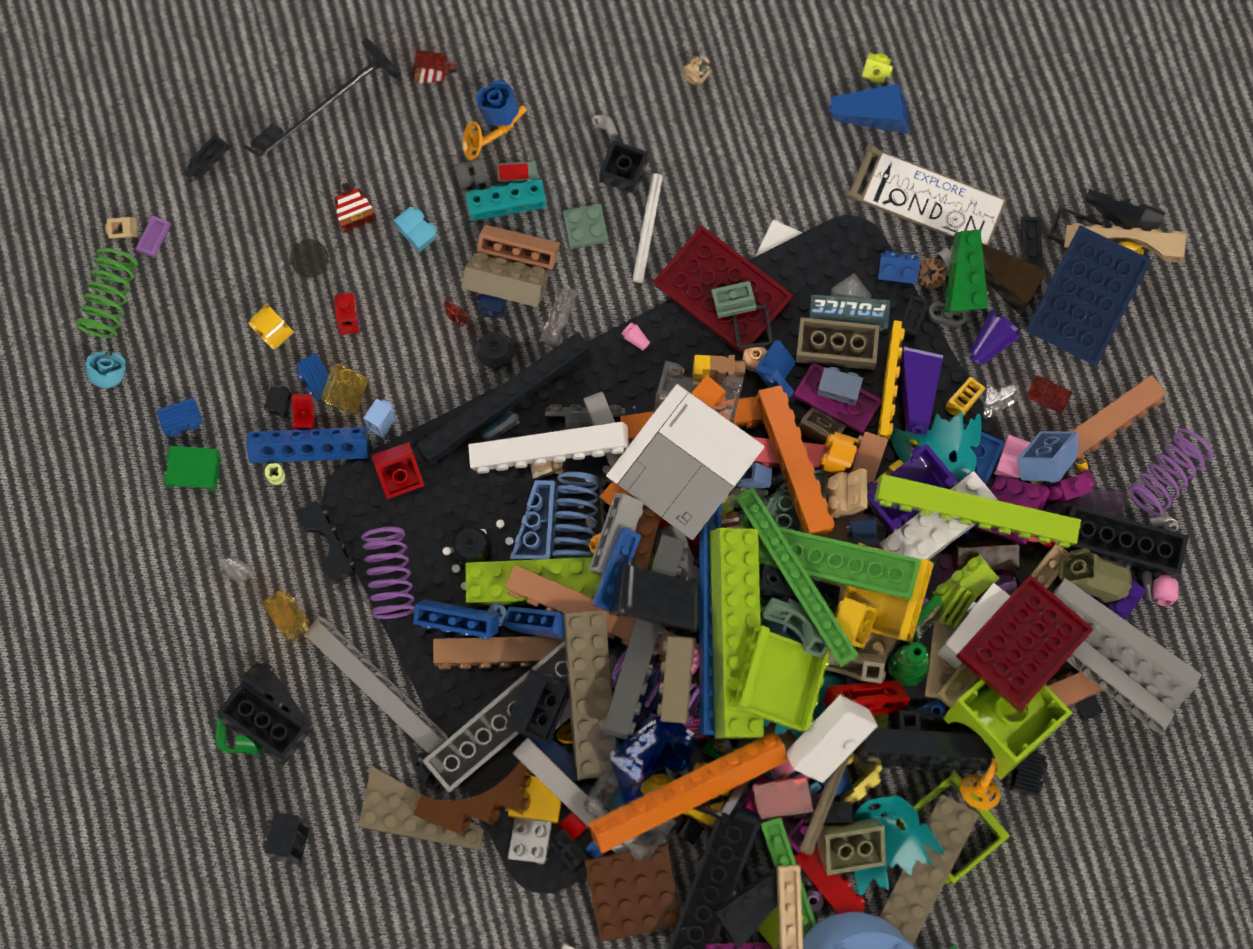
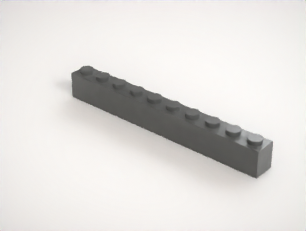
[603,535,688,740]

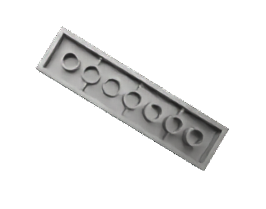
[1053,578,1202,712]

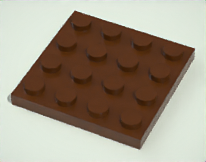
[585,843,680,942]

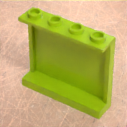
[733,626,830,732]

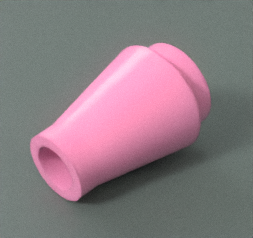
[621,322,651,351]

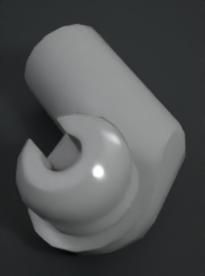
[1148,514,1179,532]

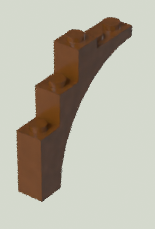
[413,761,532,836]

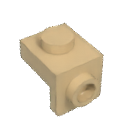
[530,460,563,479]

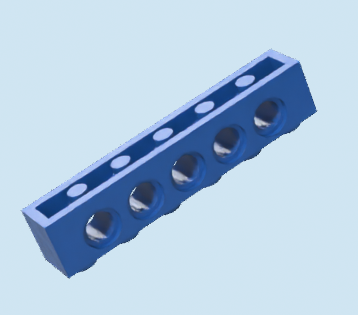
[246,427,369,463]

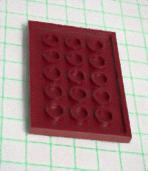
[652,225,793,355]
[955,575,1094,713]

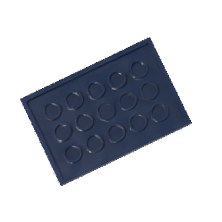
[1026,225,1151,366]

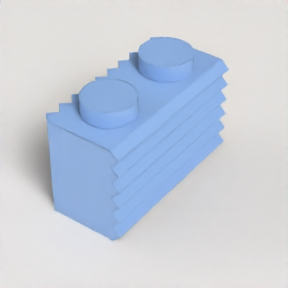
[363,399,396,438]

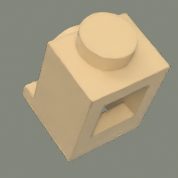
[105,217,138,239]

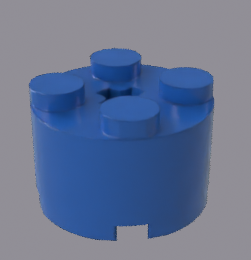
[476,81,519,126]

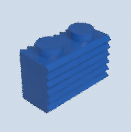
[295,353,337,401]
[156,397,204,437]

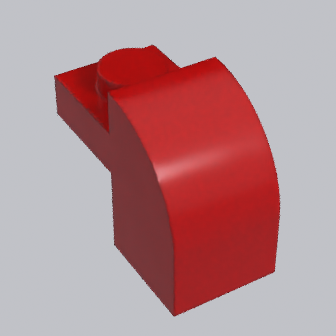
[291,394,316,430]

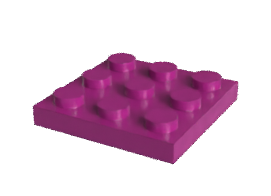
[973,475,1051,544]

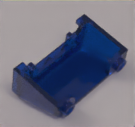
[610,716,695,804]

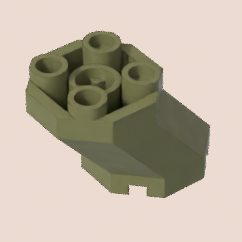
[1059,548,1132,603]

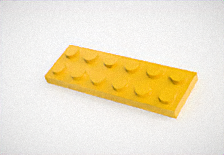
[877,320,905,440]

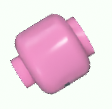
[1152,575,1178,606]

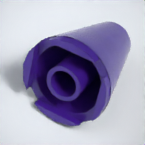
[969,310,1022,365]

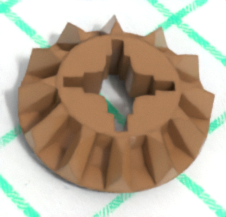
[918,258,947,289]

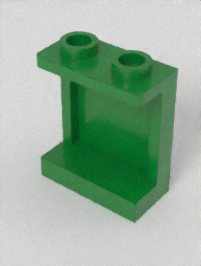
[163,446,221,492]

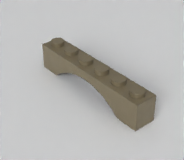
[825,649,885,683]

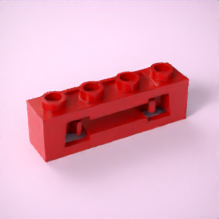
[822,681,910,715]

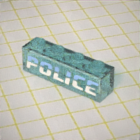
[809,295,890,331]

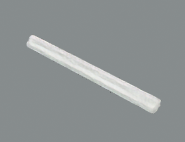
[633,173,662,283]

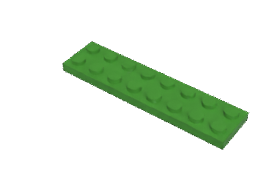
[758,527,921,601]

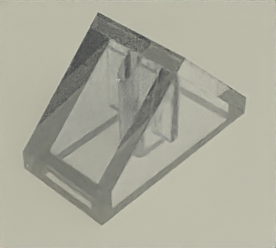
[830,274,871,304]

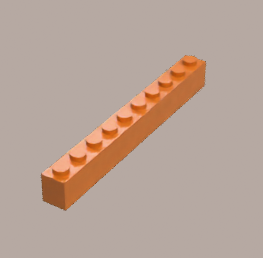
[588,732,788,853]

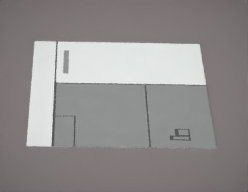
[606,384,765,540]

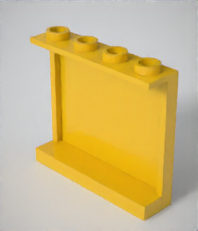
[836,543,934,643]

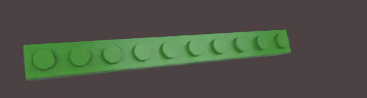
[735,487,859,667]

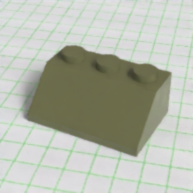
[817,818,886,875]

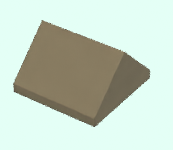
[799,407,847,445]

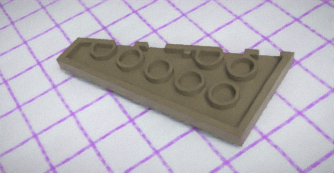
[358,766,484,851]

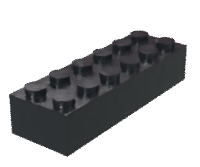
[1063,505,1189,577]

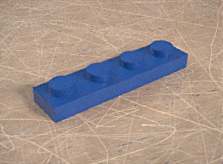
[592,528,641,612]

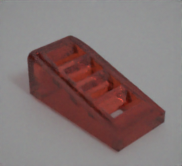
[444,301,470,328]

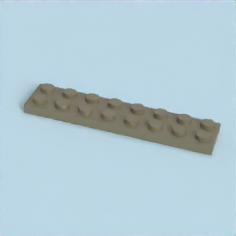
[563,609,618,780]
[880,794,979,944]

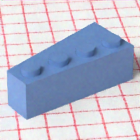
[510,480,558,561]

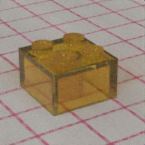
[261,589,309,643]

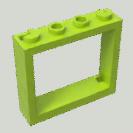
[897,772,1010,885]

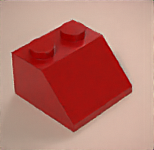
[371,442,425,499]

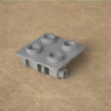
[508,818,552,864]

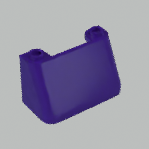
[867,443,958,535]

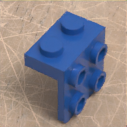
[755,340,795,398]

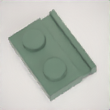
[711,281,757,318]

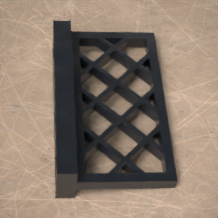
[692,757,759,827]

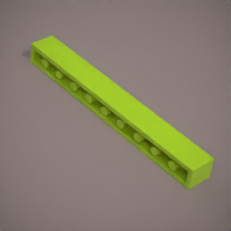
[874,474,1081,548]

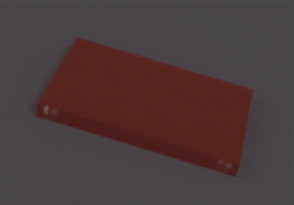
[753,776,813,820]

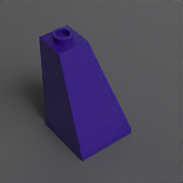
[898,347,943,435]

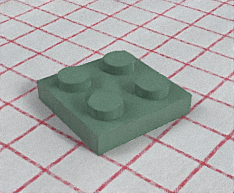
[563,204,608,249]

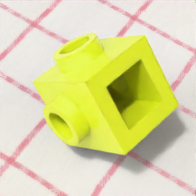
[862,53,893,83]

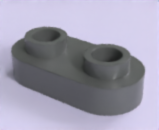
[927,302,967,328]

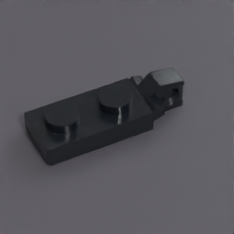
[183,134,230,183]
[794,801,853,824]

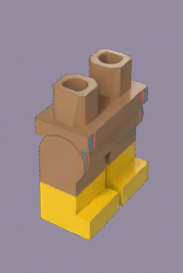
[693,355,745,385]

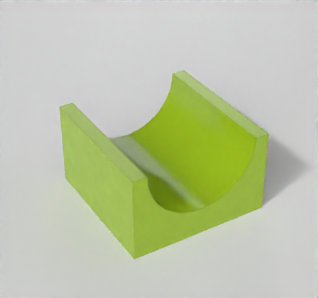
[943,679,1072,780]

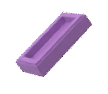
[136,215,171,258]

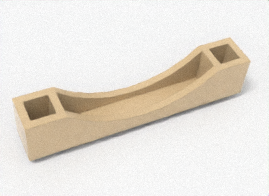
[1064,223,1187,263]

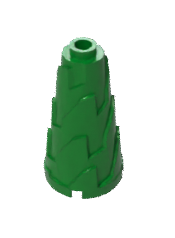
[888,642,930,686]

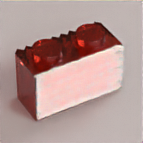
[1026,375,1073,414]

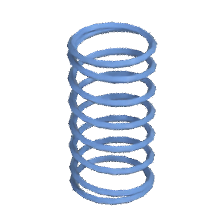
[552,472,600,559]

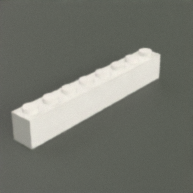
[469,422,629,473]

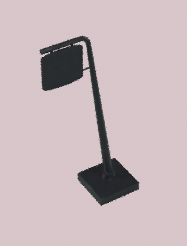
[244,37,401,157]

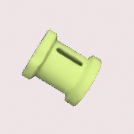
[265,463,285,485]

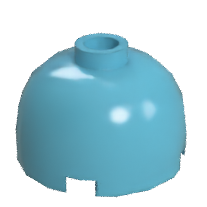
[86,352,125,389]

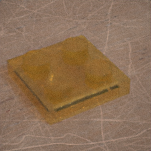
[321,363,369,415]

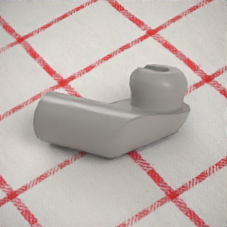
[592,115,618,138]

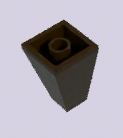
[982,243,1047,316]

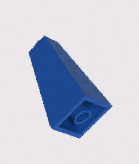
[829,84,910,133]

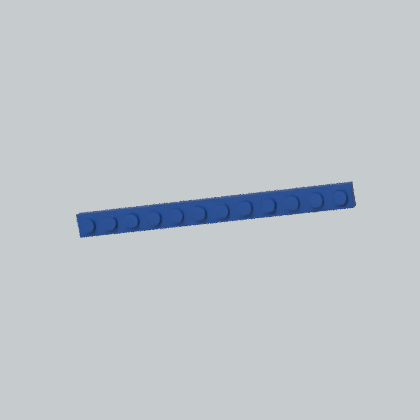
[699,504,721,736]

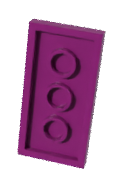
[793,362,882,435]

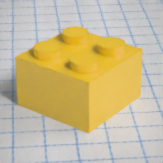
[836,597,879,648]

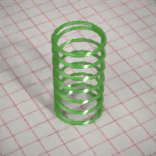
[75,248,138,338]

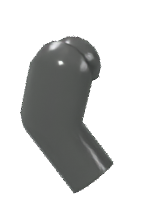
[1137,570,1153,600]

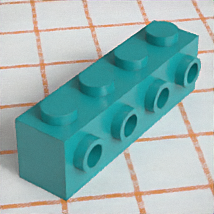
[466,179,547,221]

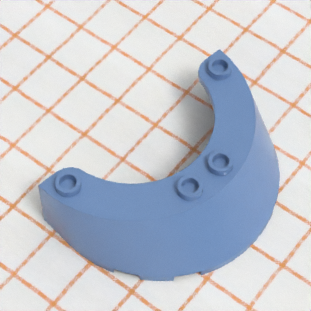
[803,912,916,949]

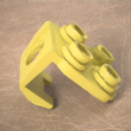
[840,752,883,804]

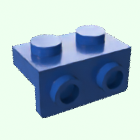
[878,250,920,284]

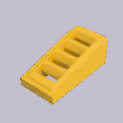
[945,377,986,416]

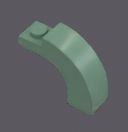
[762,598,829,658]

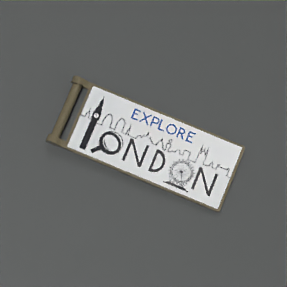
[846,145,1006,246]

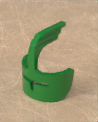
[216,717,261,755]

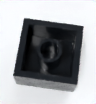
[599,140,649,194]

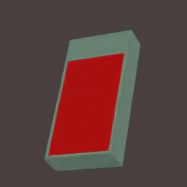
[497,161,537,184]

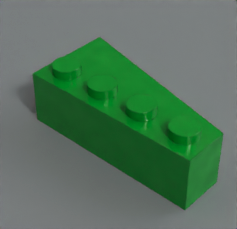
[943,229,988,313]

